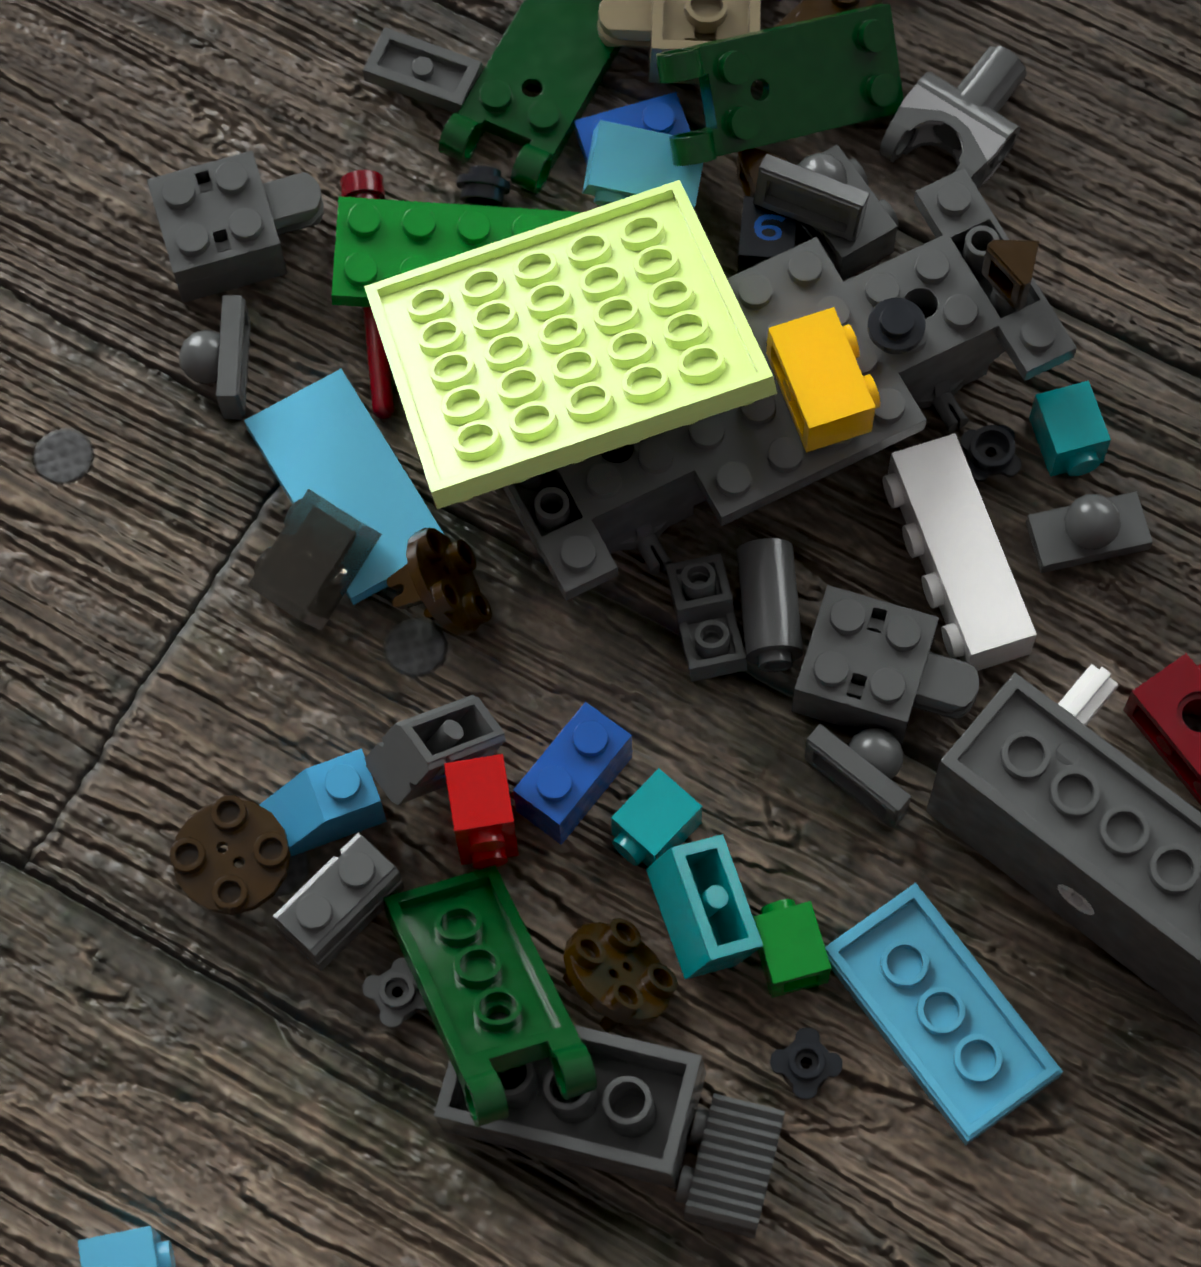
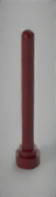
[340,170,394,419]

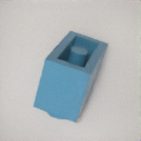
[259,748,387,856]

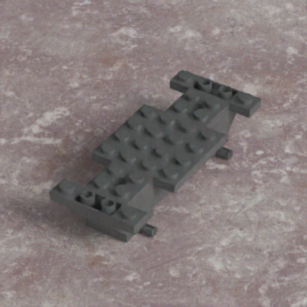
[503,168,1077,601]

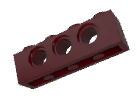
[1123,653,1201,805]

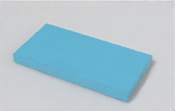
[244,369,444,605]
[825,883,1063,1146]

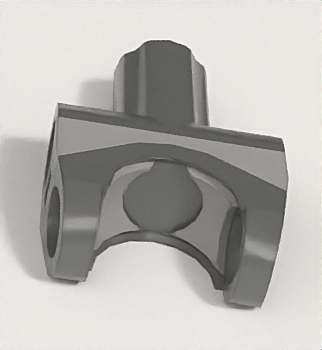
[879,46,1027,189]

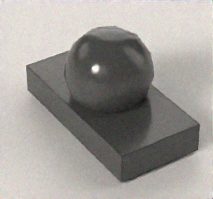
[753,153,870,242]
[179,295,251,419]
[1026,491,1153,573]
[804,724,911,828]

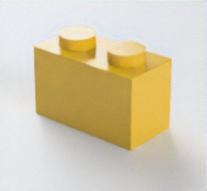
[766,307,881,453]

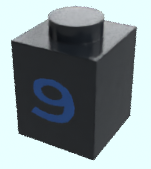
[737,196,797,274]

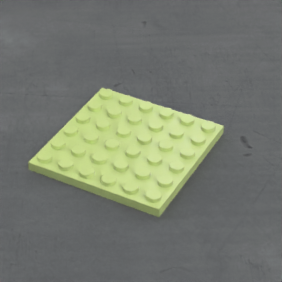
[364,180,778,509]

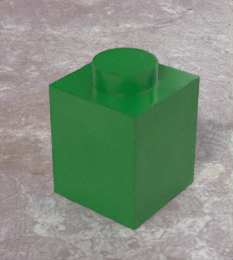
[753,899,831,998]

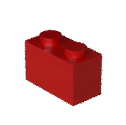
[444,754,519,869]

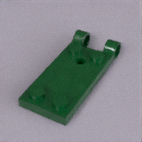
[438,0,621,194]
[656,4,904,166]
[383,865,597,1127]

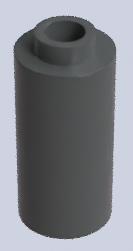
[736,538,803,672]

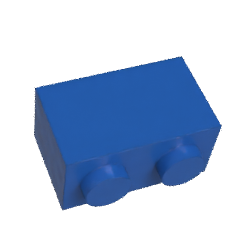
[513,701,632,845]

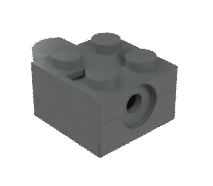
[147,151,324,303]
[792,585,979,744]

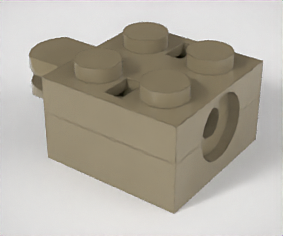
[597,0,761,87]

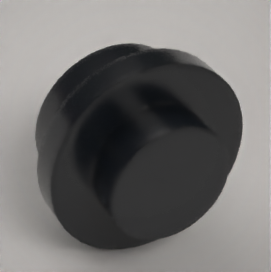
[456,166,511,207]
[867,298,926,354]

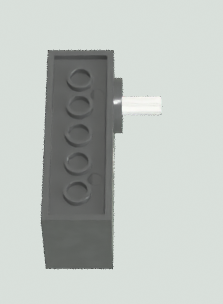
[926,664,1201,1025]

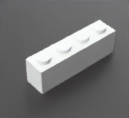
[883,433,1037,671]

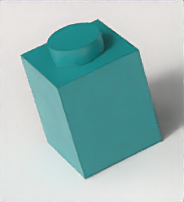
[1029,380,1111,477]
[611,768,702,867]

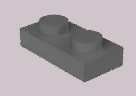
[363,27,483,113]

